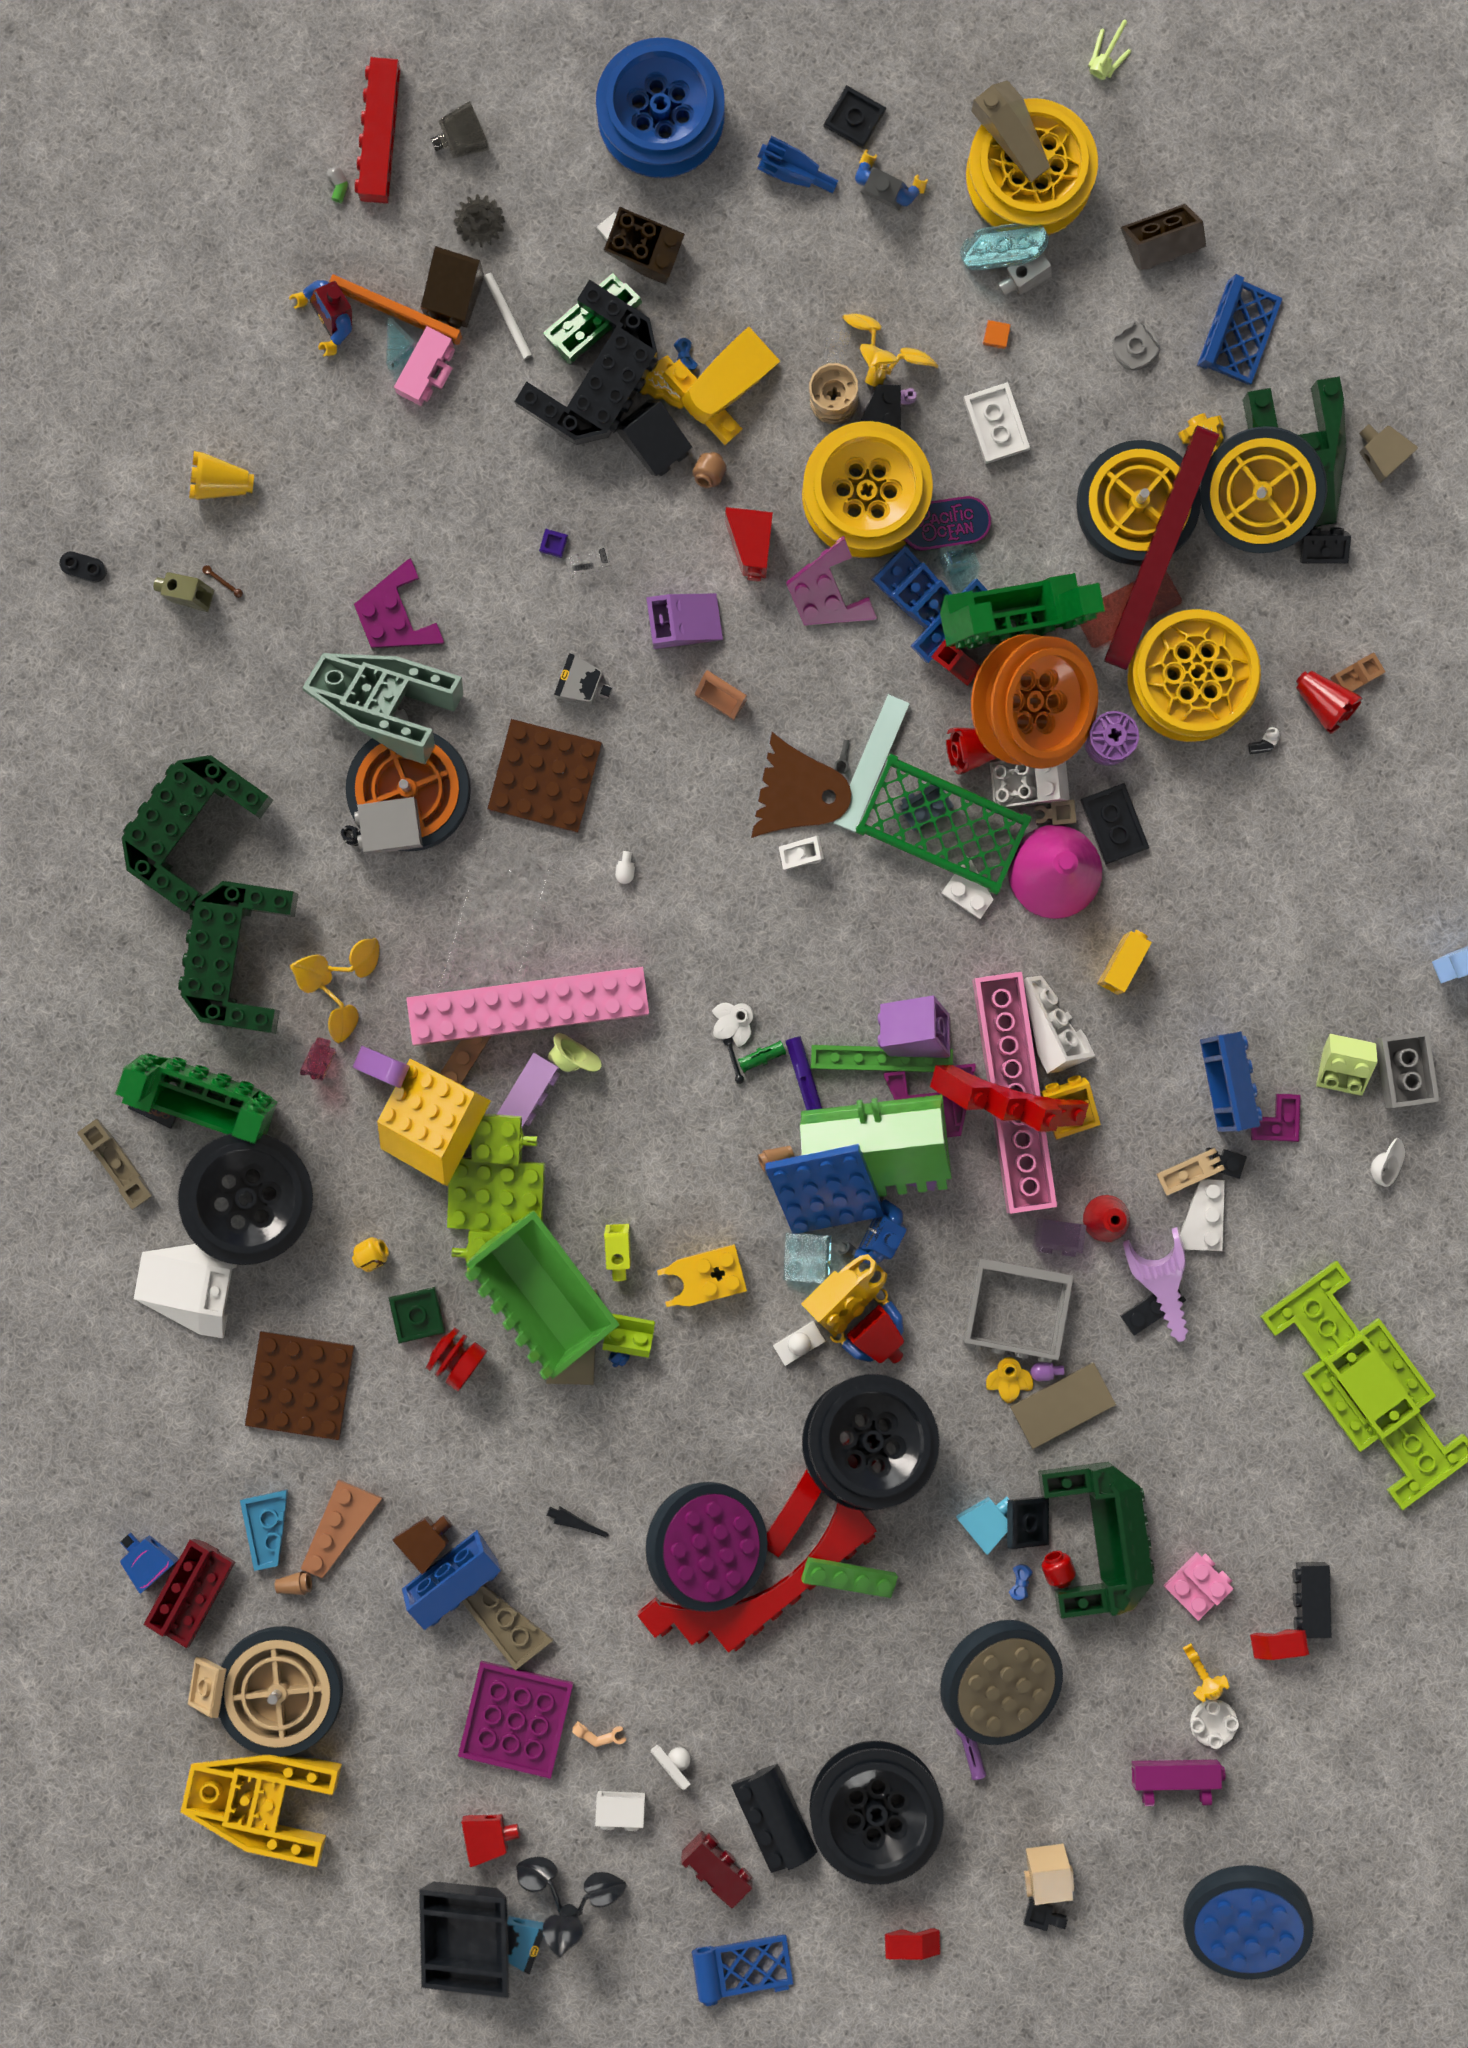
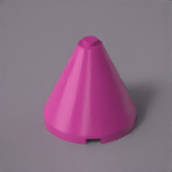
[1008,825,1102,919]

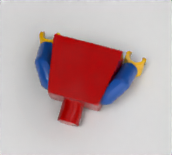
[830,1289,904,1364]

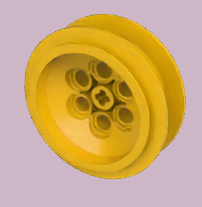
[966,98,1098,236]
[802,421,933,558]

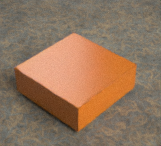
[983,320,1011,349]

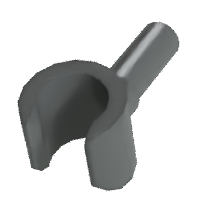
[834,740,850,772]

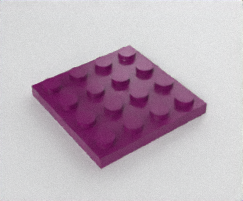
[458,1660,574,1779]

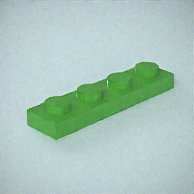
[801,1557,898,1598]

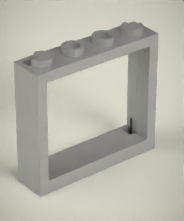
[963,1257,1074,1363]

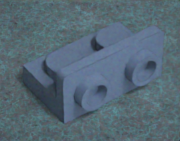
[899,784,954,831]

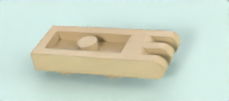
[1156,1148,1225,1196]

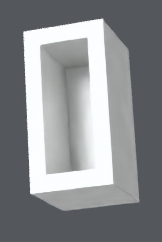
[595,1791,645,1831]

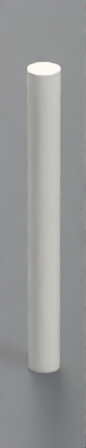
[484,273,532,360]

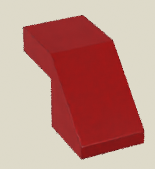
[931,640,980,686]
[1250,1629,1309,1660]
[885,1928,940,1960]

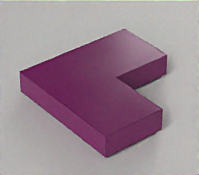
[1251,1094,1301,1142]

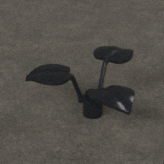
[516,1857,626,1958]

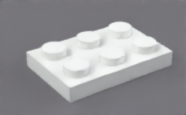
[963,382,1030,464]

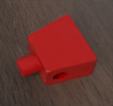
[461,1814,520,1867]

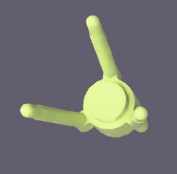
[1088,20,1131,80]

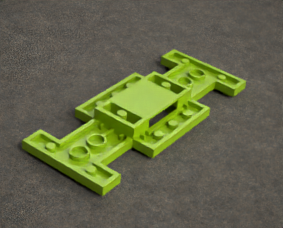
[1260,1261,1468,1510]

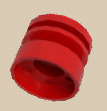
[425,1328,487,1392]

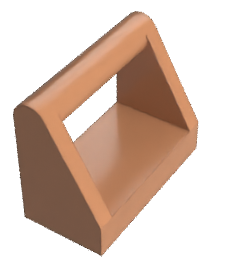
[695,670,747,720]

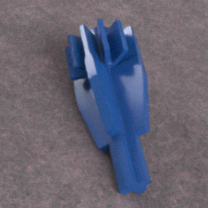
[757,135,838,194]

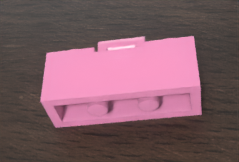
[394,326,455,406]

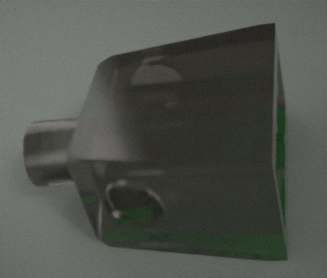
[430,101,489,158]

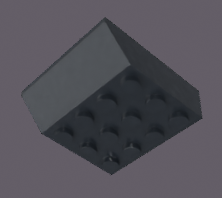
[419,1881,510,1998]

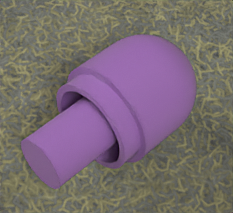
[1031,1362,1064,1381]

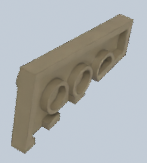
[462,1585,553,1671]

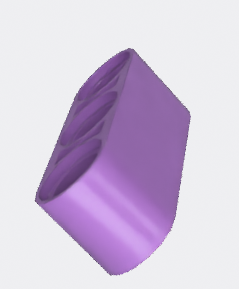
[353,1045,410,1088]

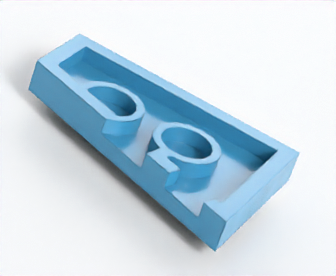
[240,1489,288,1571]

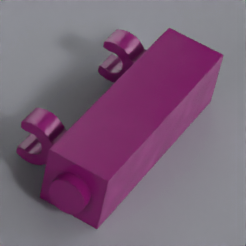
[1131,1759,1226,1806]

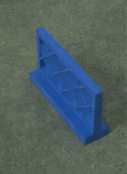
[1197,274,1283,385]

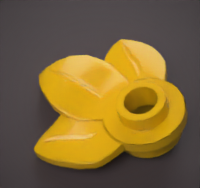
[986,1357,1033,1403]

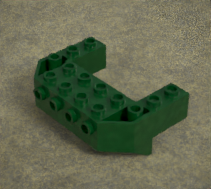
[122,755,273,914]
[178,881,299,1034]
[1038,1462,1155,1619]

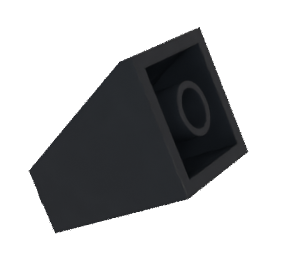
[616,399,693,476]

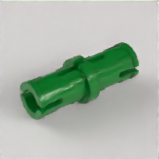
[737,1040,787,1073]

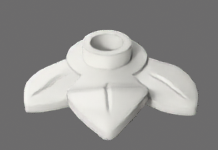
[712,1002,754,1047]

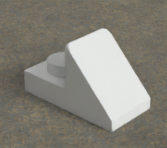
[779,836,824,870]

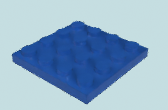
[765,1144,884,1235]

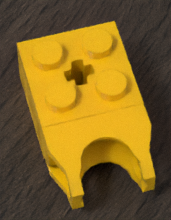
[657,1244,747,1307]
[801,1254,887,1337]

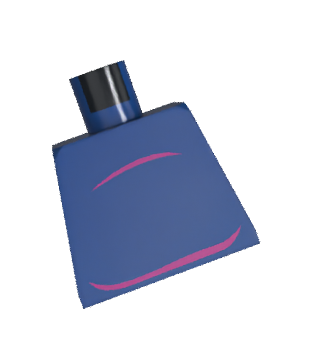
[120,1533,179,1594]

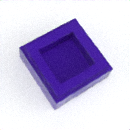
[539,528,568,558]

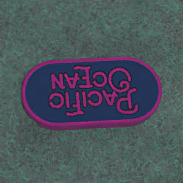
[904,496,991,551]

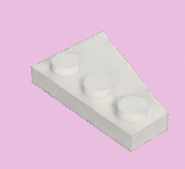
[1180,1179,1225,1251]

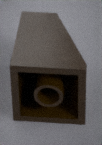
[421,246,484,329]

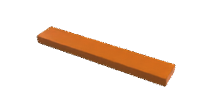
[329,274,462,345]

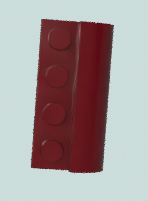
[143,1539,236,1648]

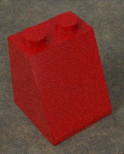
[725,507,773,581]

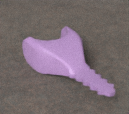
[1123,1227,1188,1342]

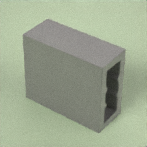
[354,797,423,855]

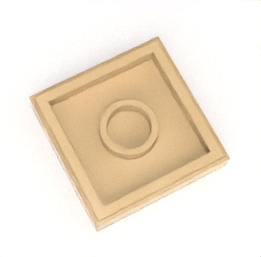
[188,1657,226,1718]

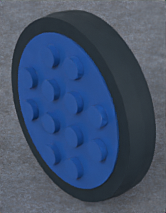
[1183,1865,1313,1980]

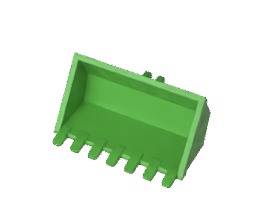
[800,1094,952,1197]
[465,1211,620,1380]

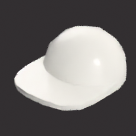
[1370,1138,1405,1187]

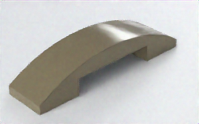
[77,1119,152,1210]

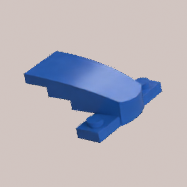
[871,545,987,663]

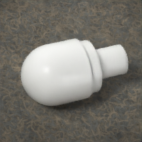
[615,851,635,884]

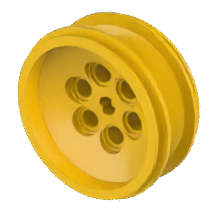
[1127,609,1261,742]

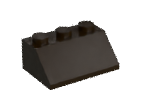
[1121,204,1206,270]

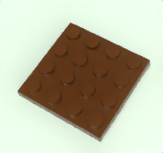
[487,719,602,833]
[245,1331,355,1440]

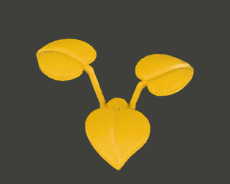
[842,314,938,387]
[290,938,379,1044]

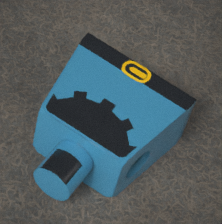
[508,1916,544,1974]

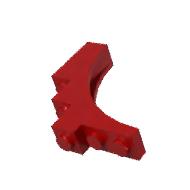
[930,1065,1089,1132]

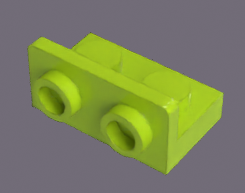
[602,1313,655,1358]

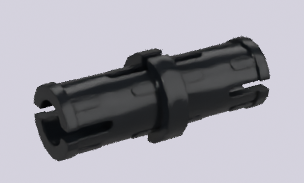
[341,825,361,846]

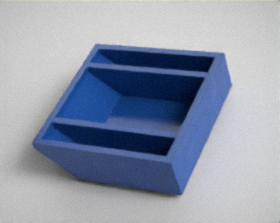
[1200,1031,1262,1132]

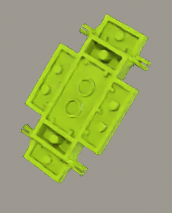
[447,1114,545,1279]

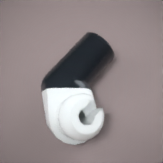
[1248,727,1280,755]

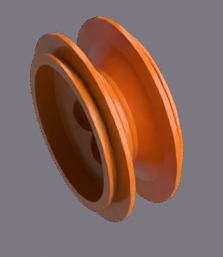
[971,634,1098,769]

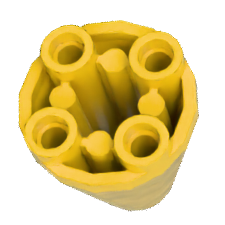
[189,451,254,500]

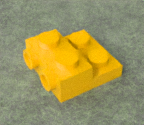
[1040,1075,1101,1140]

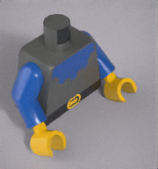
[855,150,928,211]

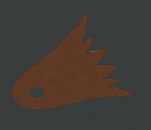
[751,732,851,838]

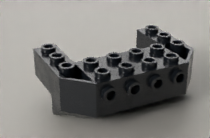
[514,279,659,445]

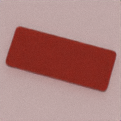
[1080,571,1182,648]

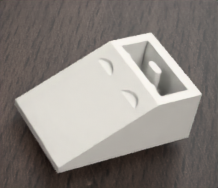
[990,761,1070,808]

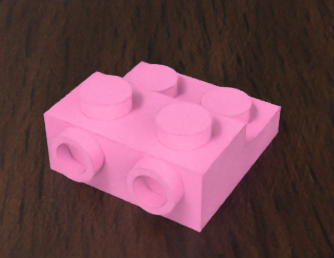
[1163,1552,1233,1621]

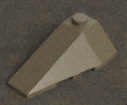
[971,80,1050,183]

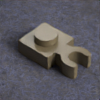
[1034,800,1076,825]

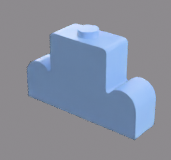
[1432,946,1468,983]

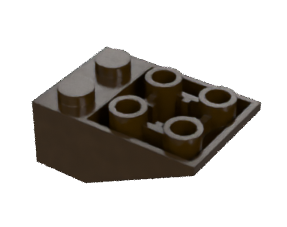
[603,207,685,285]

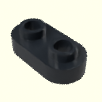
[59,551,107,583]

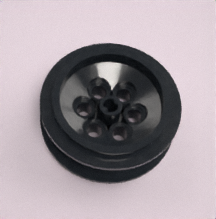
[178,1133,313,1265]
[802,1374,939,1511]
[809,1741,944,1885]

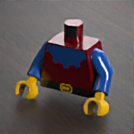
[289,280,352,356]

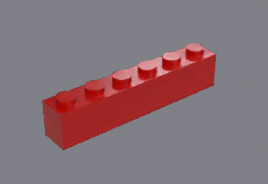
[355,57,401,204]

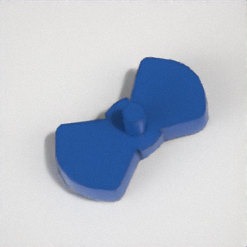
[674,338,698,372]
[1009,1564,1033,1601]

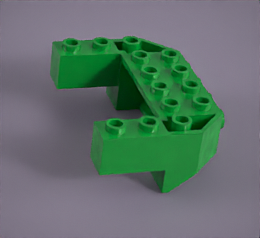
[940,573,1105,649]
[115,1053,278,1143]

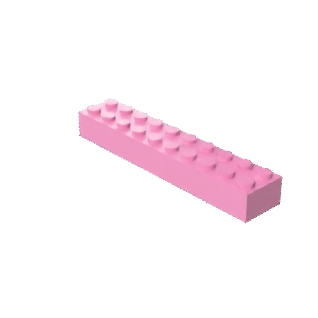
[406,967,649,1046]
[972,972,1057,1214]

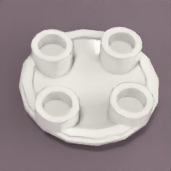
[1190,1700,1239,1749]

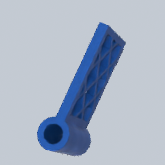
[691,1934,793,2006]

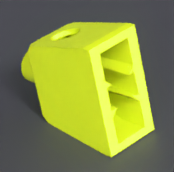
[604,1224,631,1281]

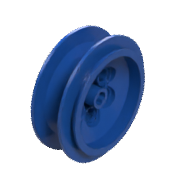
[596,38,725,178]

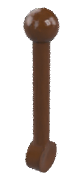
[202,565,243,598]

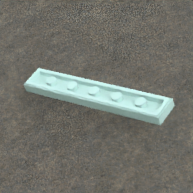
[834,694,910,833]

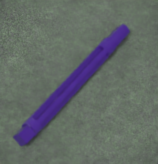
[785,1036,822,1111]

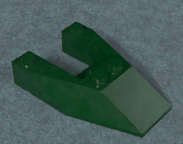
[1242,376,1347,527]

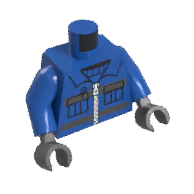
[838,1197,907,1265]

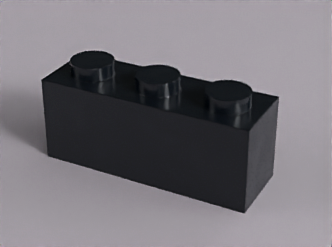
[1292,1562,1332,1639]

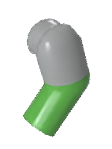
[326,167,348,203]

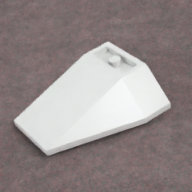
[134,1244,237,1338]

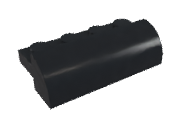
[731,1763,818,1873]

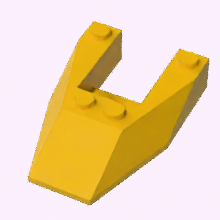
[180,1755,342,1867]

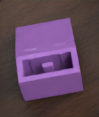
[646,593,723,649]

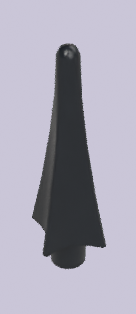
[546,1506,609,1537]

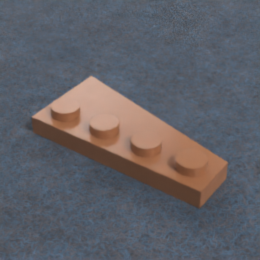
[301,1480,382,1578]

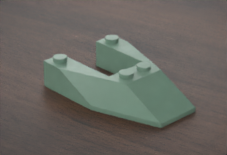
[302,653,464,764]

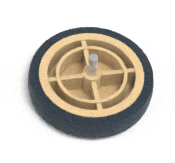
[219,1626,343,1757]

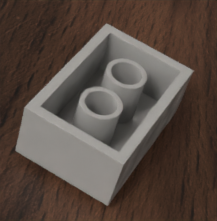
[1375,1031,1440,1109]

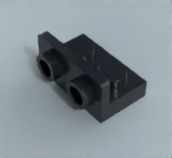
[1300,527,1351,564]

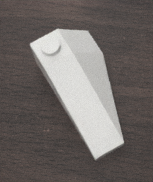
[1024,976,1095,1074]

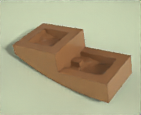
[1330,652,1386,691]

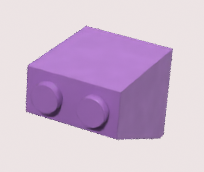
[878,995,950,1058]

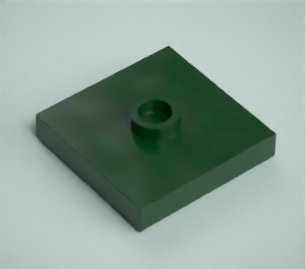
[388,1286,446,1344]

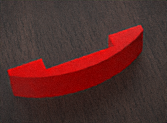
[767,1469,822,1557]

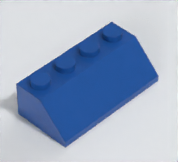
[402,1530,501,1630]

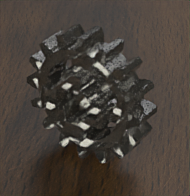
[454,194,505,248]

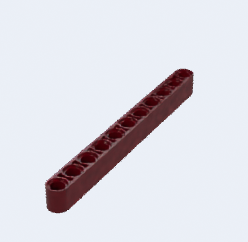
[1104,425,1219,670]

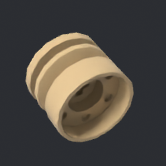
[809,363,858,424]

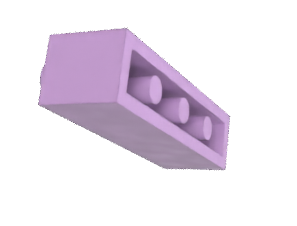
[496,1053,560,1129]

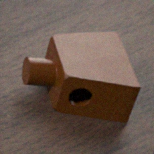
[392,1515,453,1574]

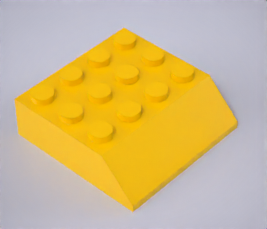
[377,1059,491,1186]

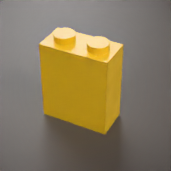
[1097,930,1152,995]

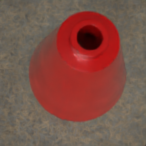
[1296,671,1363,734]
[946,727,996,775]
[1083,1195,1130,1242]

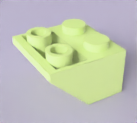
[1316,1034,1377,1096]

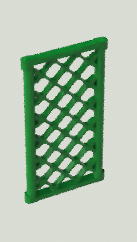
[856,753,1032,895]

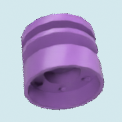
[1085,711,1139,766]

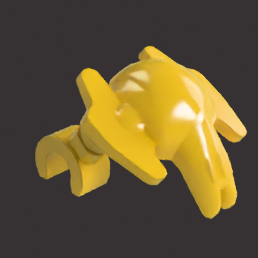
[1183,1643,1229,1702]

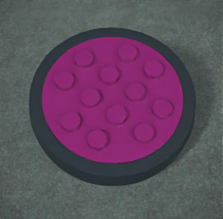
[646,1482,767,1612]

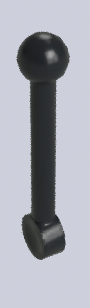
[723,1037,744,1084]

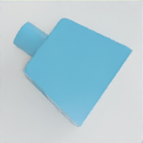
[956,1496,1010,1555]

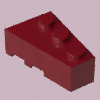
[681,1831,753,1909]

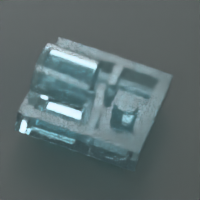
[783,1233,832,1283]

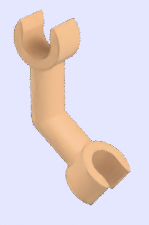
[572,1721,626,1747]

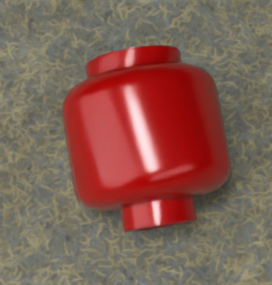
[1042,1551,1076,1588]

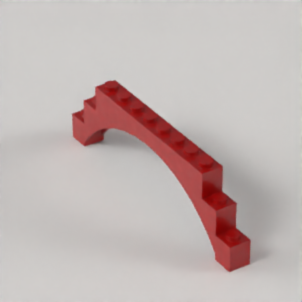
[637,1438,877,1653]

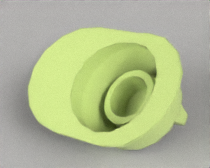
[548,1033,602,1072]

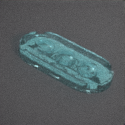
[960,223,1049,270]

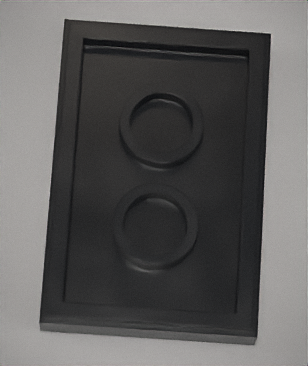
[1080,783,1149,865]

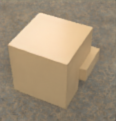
[1024,1844,1075,1905]

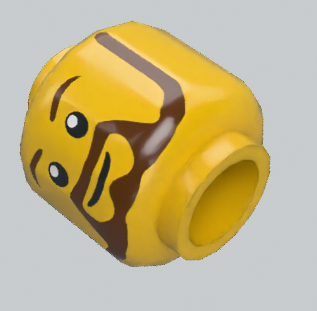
[352,1237,389,1272]

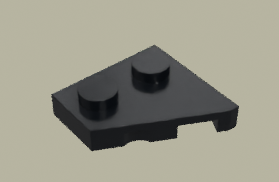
[860,385,901,430]

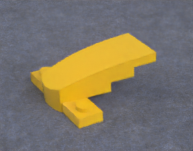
[661,326,780,445]

